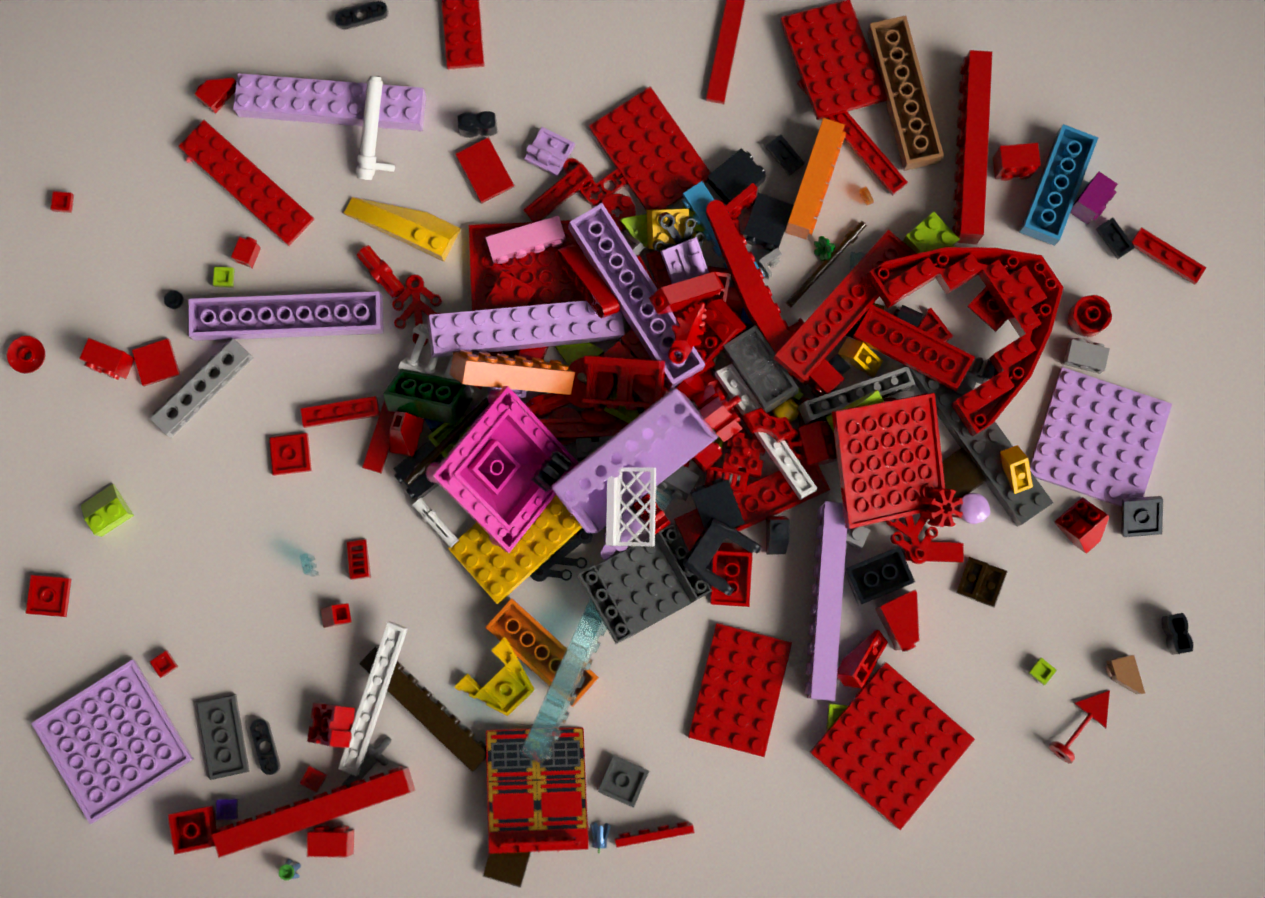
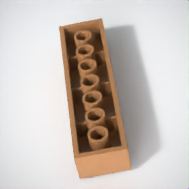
[867,15,944,171]

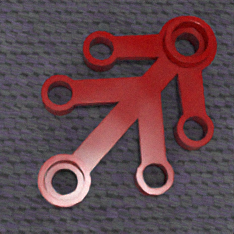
[392,274,442,346]
[885,513,938,564]

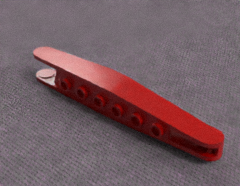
[706,200,793,376]

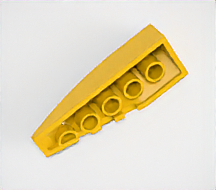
[344,197,461,262]

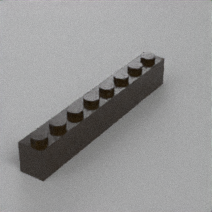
[359,646,487,772]

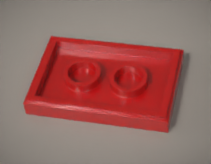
[456,137,515,204]

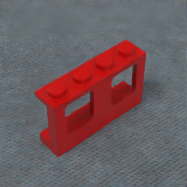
[582,355,665,411]

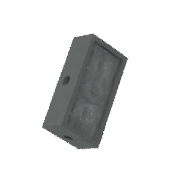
[724,325,798,413]

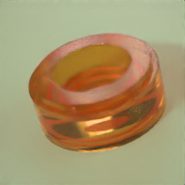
[859,186,874,206]

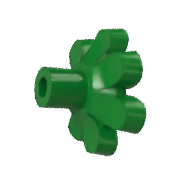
[814,236,835,261]

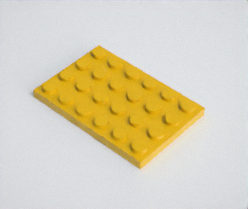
[448,495,582,604]

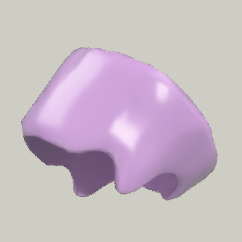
[957,493,990,524]

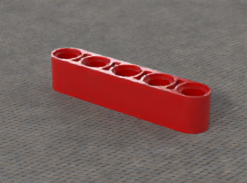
[555,244,620,318]

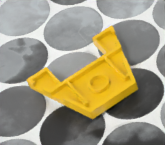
[454,637,535,716]

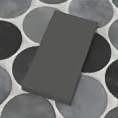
[196,694,250,780]

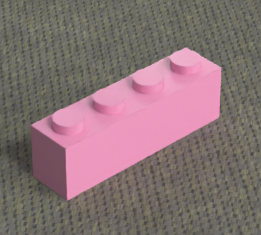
[486,215,566,264]

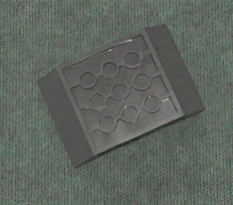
[577,524,712,644]

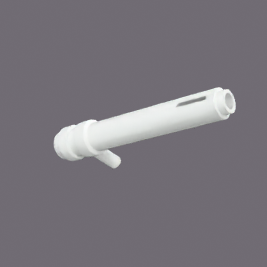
[356,75,395,180]

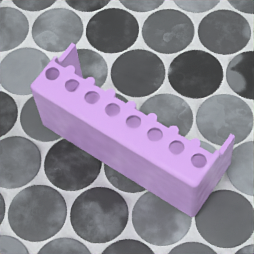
[552,389,718,533]

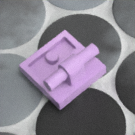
[524,127,575,177]
[660,237,709,284]

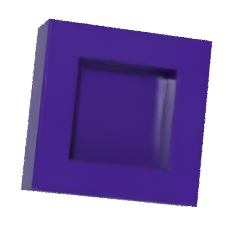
[216,799,238,820]

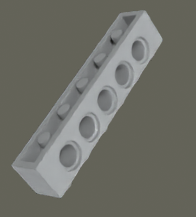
[151,339,253,437]
[798,366,915,425]

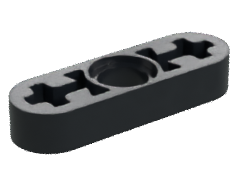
[335,1,388,30]
[250,719,280,775]

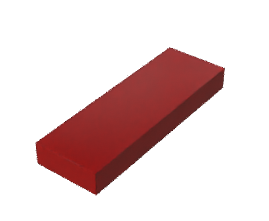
[904,541,964,563]

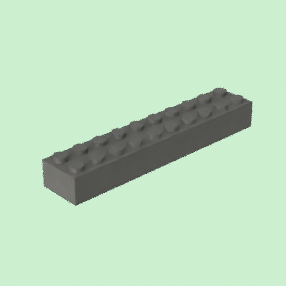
[909,367,1053,527]

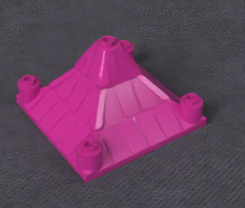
[426,386,579,553]

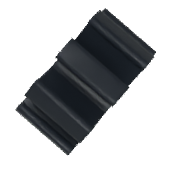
[531,450,572,492]

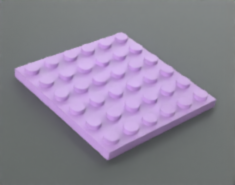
[1029,367,1172,507]
[31,659,193,824]

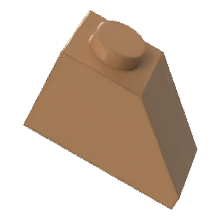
[1106,655,1145,694]

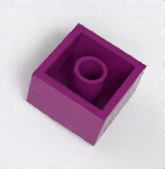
[1070,171,1118,224]

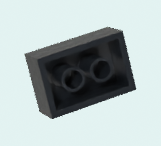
[844,546,915,606]

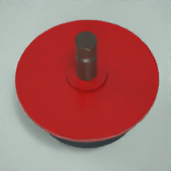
[565,356,614,408]

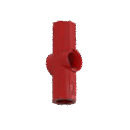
[357,245,405,298]
[525,393,570,419]

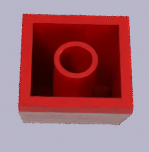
[875,590,919,652]

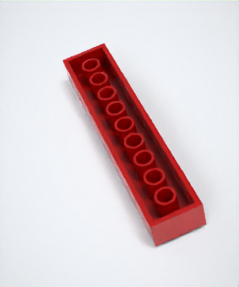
[952,50,993,245]
[212,766,415,858]

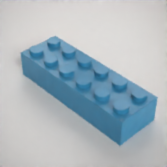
[1019,124,1099,246]

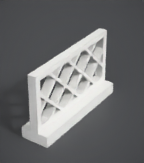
[606,467,656,546]

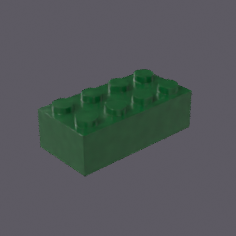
[383,369,473,425]

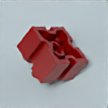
[693,384,743,442]
[722,432,766,478]
[307,702,355,748]

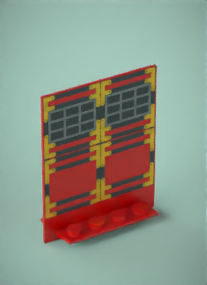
[486,728,589,854]

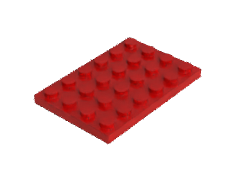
[780,0,887,120]
[589,86,711,210]
[688,623,792,757]

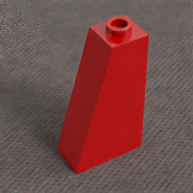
[649,272,724,315]

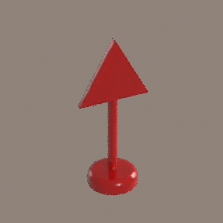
[1049,690,1110,764]

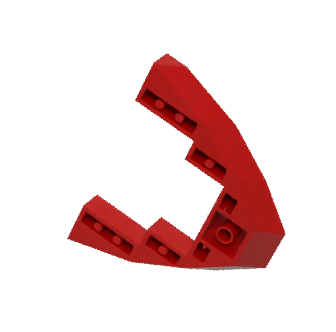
[867,247,1064,437]

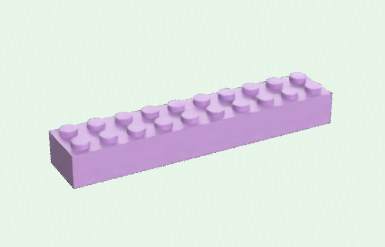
[233,74,426,131]
[568,203,705,389]
[189,291,384,341]
[427,301,625,358]
[804,501,847,701]

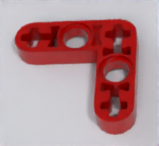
[564,158,627,206]

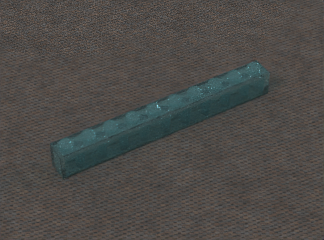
[520,599,607,764]

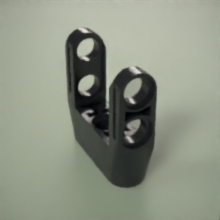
[683,518,762,596]

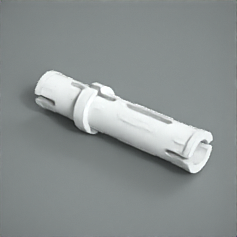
[412,498,459,548]

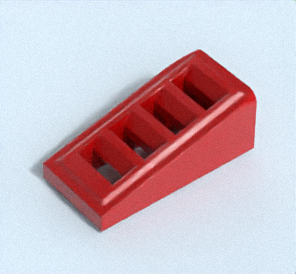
[705,467,749,492]
[347,539,371,580]

